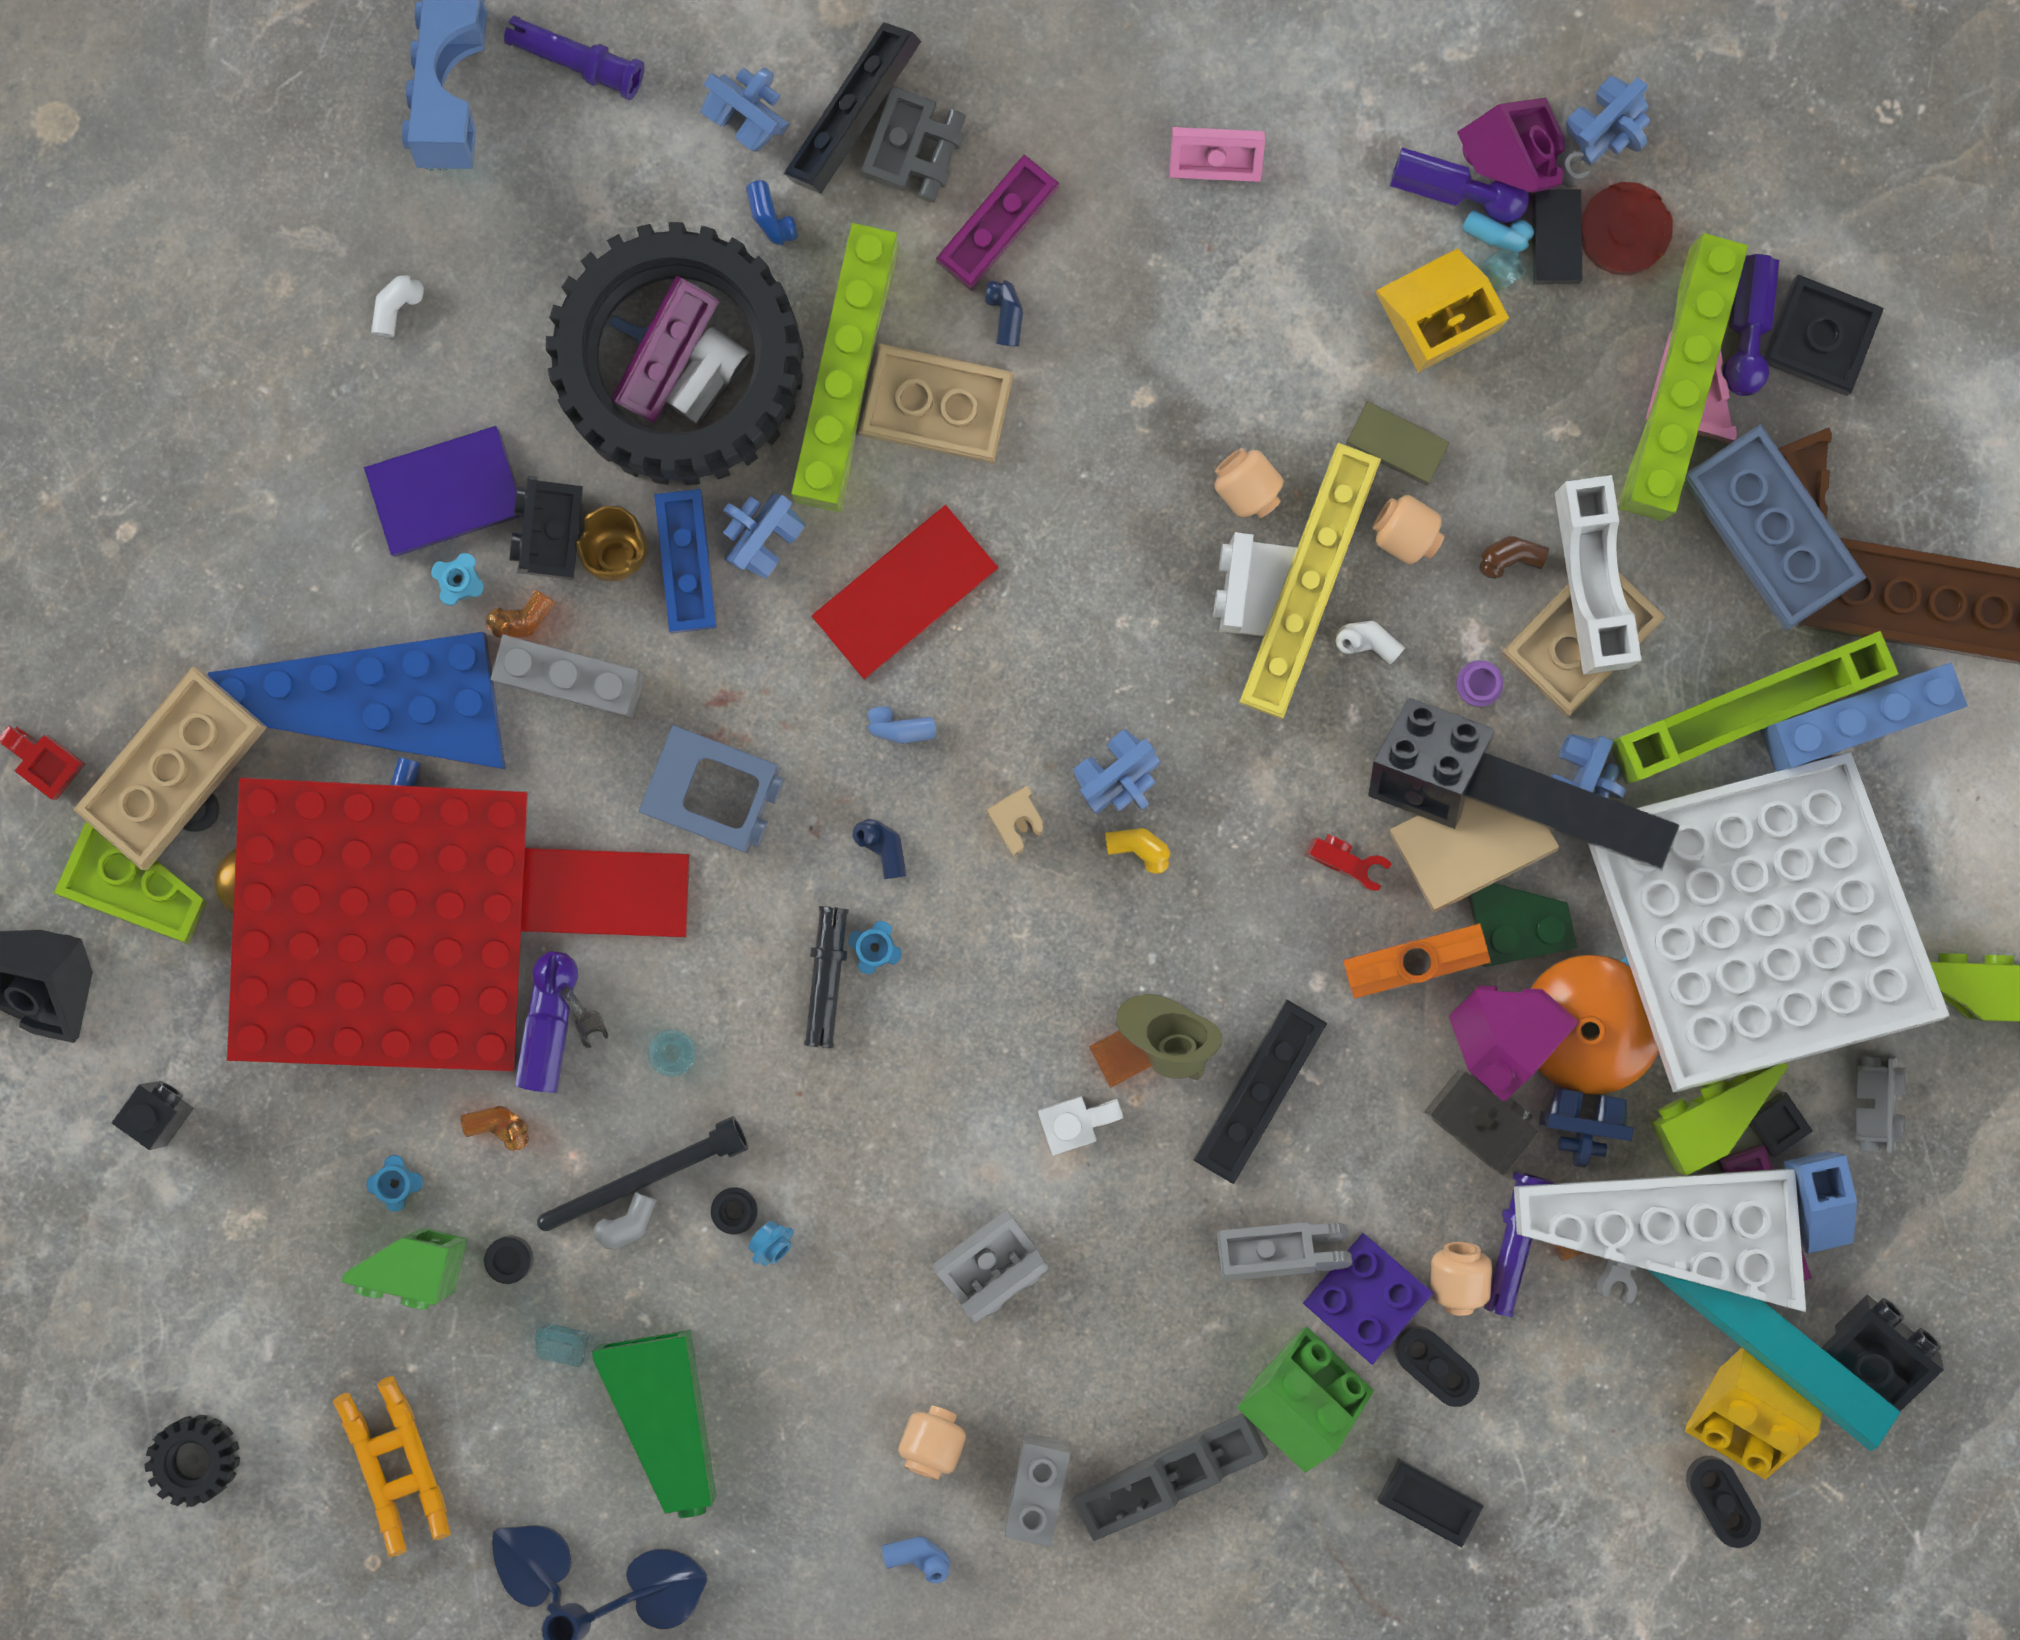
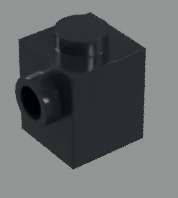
[111,1081,194,1150]

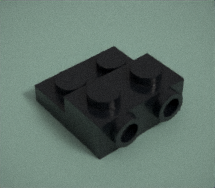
[1822,1294,1944,1411]

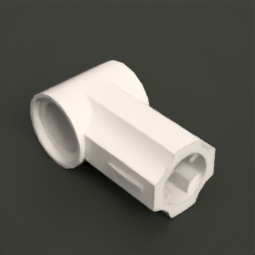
[665,326,752,426]

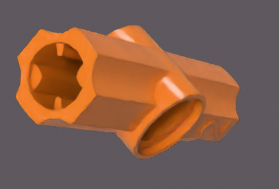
[1343,923,1491,999]

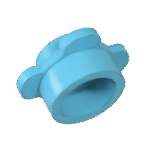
[431,553,484,606]

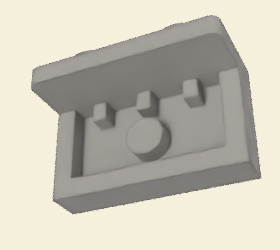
[932,1209,1049,1323]

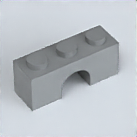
[490,635,646,720]

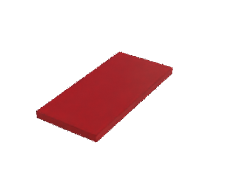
[811,504,999,680]
[522,848,690,937]

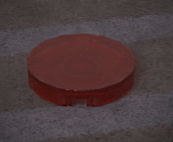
[1582,182,1673,275]

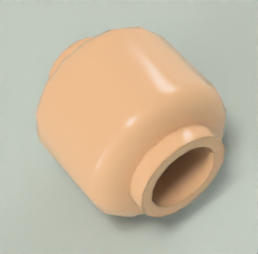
[1214,448,1283,518]
[1372,495,1445,564]
[1430,1242,1492,1316]
[898,1405,967,1481]

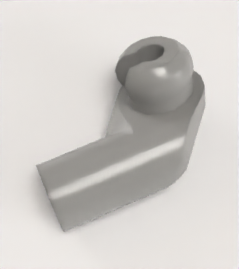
[594,1191,657,1250]

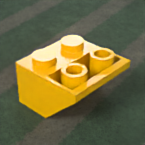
[1375,248,1509,373]
[1685,1348,1823,1480]

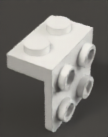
[1213,532,1297,637]

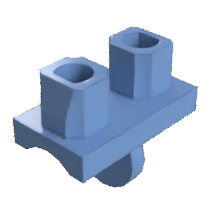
[700,67,790,151]
[1566,75,1650,166]
[723,493,806,578]
[1073,729,1161,815]
[1550,734,1626,799]

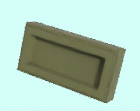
[1345,401,1450,486]

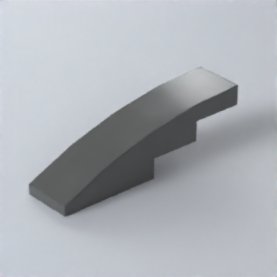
[1073,1413,1268,1541]

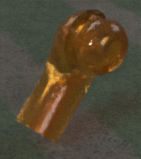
[486,589,555,639]
[461,1106,529,1151]

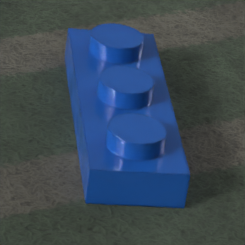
[654,489,717,634]

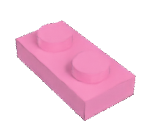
[1169,127,1265,182]

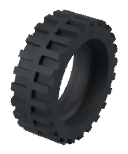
[546,222,804,486]

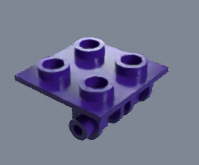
[1303,1233,1434,1365]

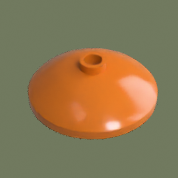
[1530,954,1659,1094]

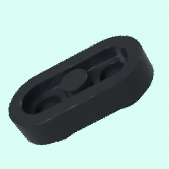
[1394,1326,1480,1407]
[1686,1456,1761,1548]

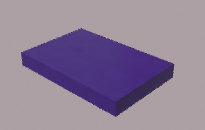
[364,426,523,557]

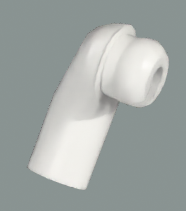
[371,275,424,338]
[1335,621,1405,665]

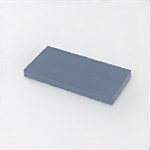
[1684,424,1867,631]

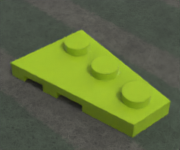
[54,822,207,945]

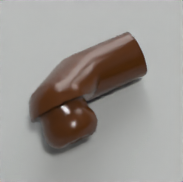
[1479,536,1549,579]

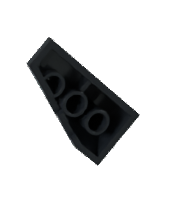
[0,930,93,1043]

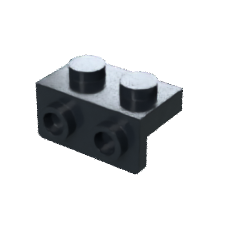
[509,476,583,580]

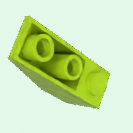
[1649,1062,1788,1176]

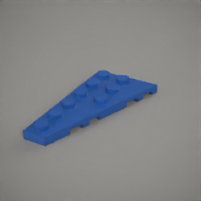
[208,632,506,770]

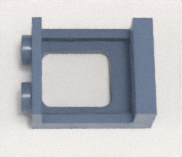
[639,725,785,853]

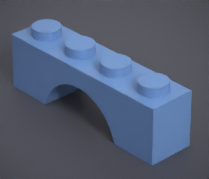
[402,0,488,169]
[1760,662,1968,772]

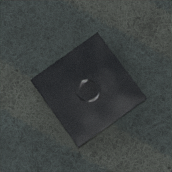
[1763,274,1884,396]

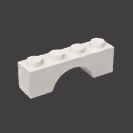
[1555,475,1642,675]

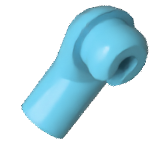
[1463,210,1534,253]

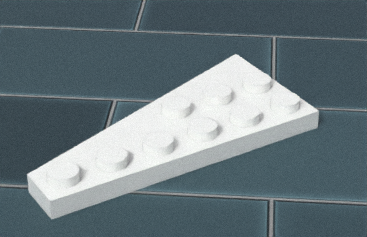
[1514,1169,1806,1312]

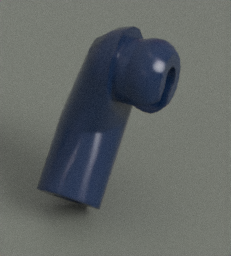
[985,280,1023,347]
[853,819,906,879]

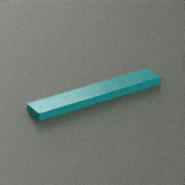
[1646,1269,1901,1452]

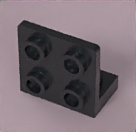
[1368,698,1494,829]

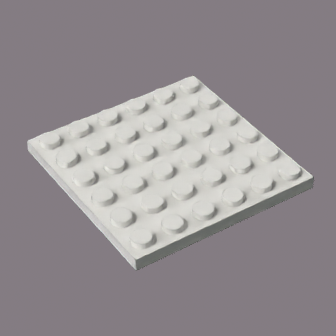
[1588,752,1950,1093]

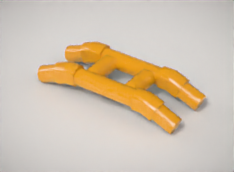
[333,1376,451,1557]

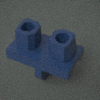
[1539,1087,1634,1168]

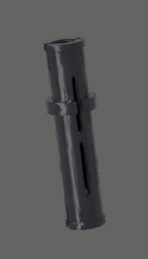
[804,906,849,1048]

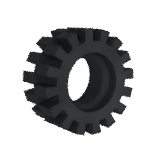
[145,1415,240,1507]

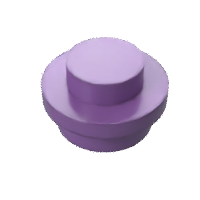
[1456,660,1503,707]

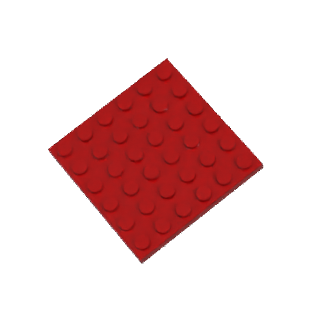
[227,777,528,1071]

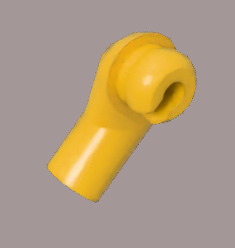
[1105,828,1171,874]

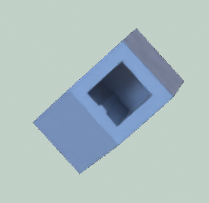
[1784,1151,1857,1253]

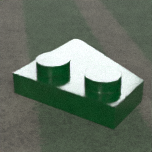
[1468,883,1577,967]

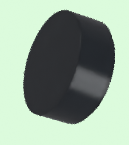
[484,1235,534,1284]

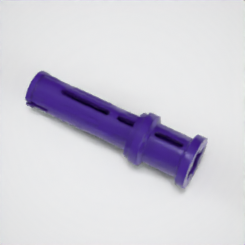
[504,15,645,101]
[1484,1171,1555,1317]

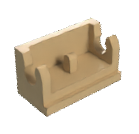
[986,786,1043,857]

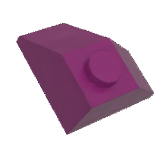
[1457,97,1565,193]
[1448,985,1579,1102]

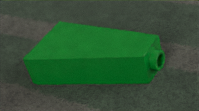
[592,1329,717,1518]

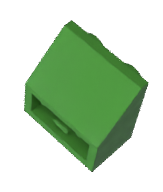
[342,1227,468,1310]
[1237,1326,1374,1473]

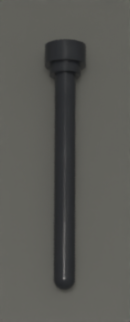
[537,1116,748,1231]

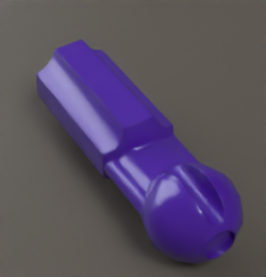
[1389,147,1529,222]
[1722,254,1779,396]
[515,951,578,1093]

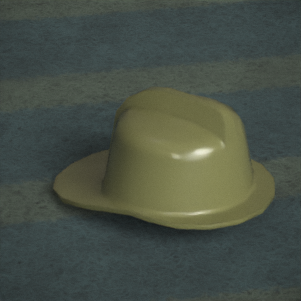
[1116,994,1222,1080]

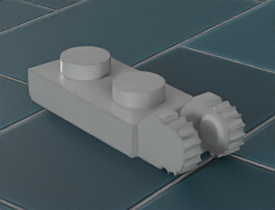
[1217,1222,1352,1282]

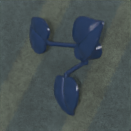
[492,1525,708,1640]

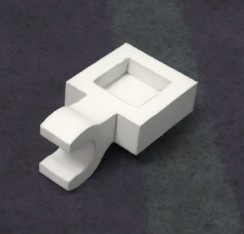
[1038,1096,1123,1156]

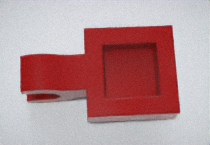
[0,725,86,800]
[1304,834,1392,891]

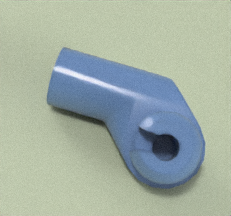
[867,706,936,744]
[882,1536,950,1583]

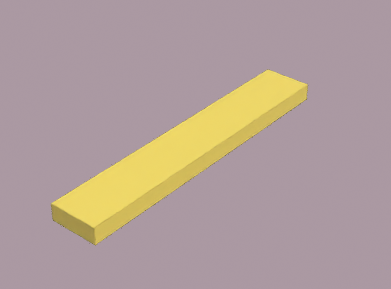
[1239,443,1381,720]

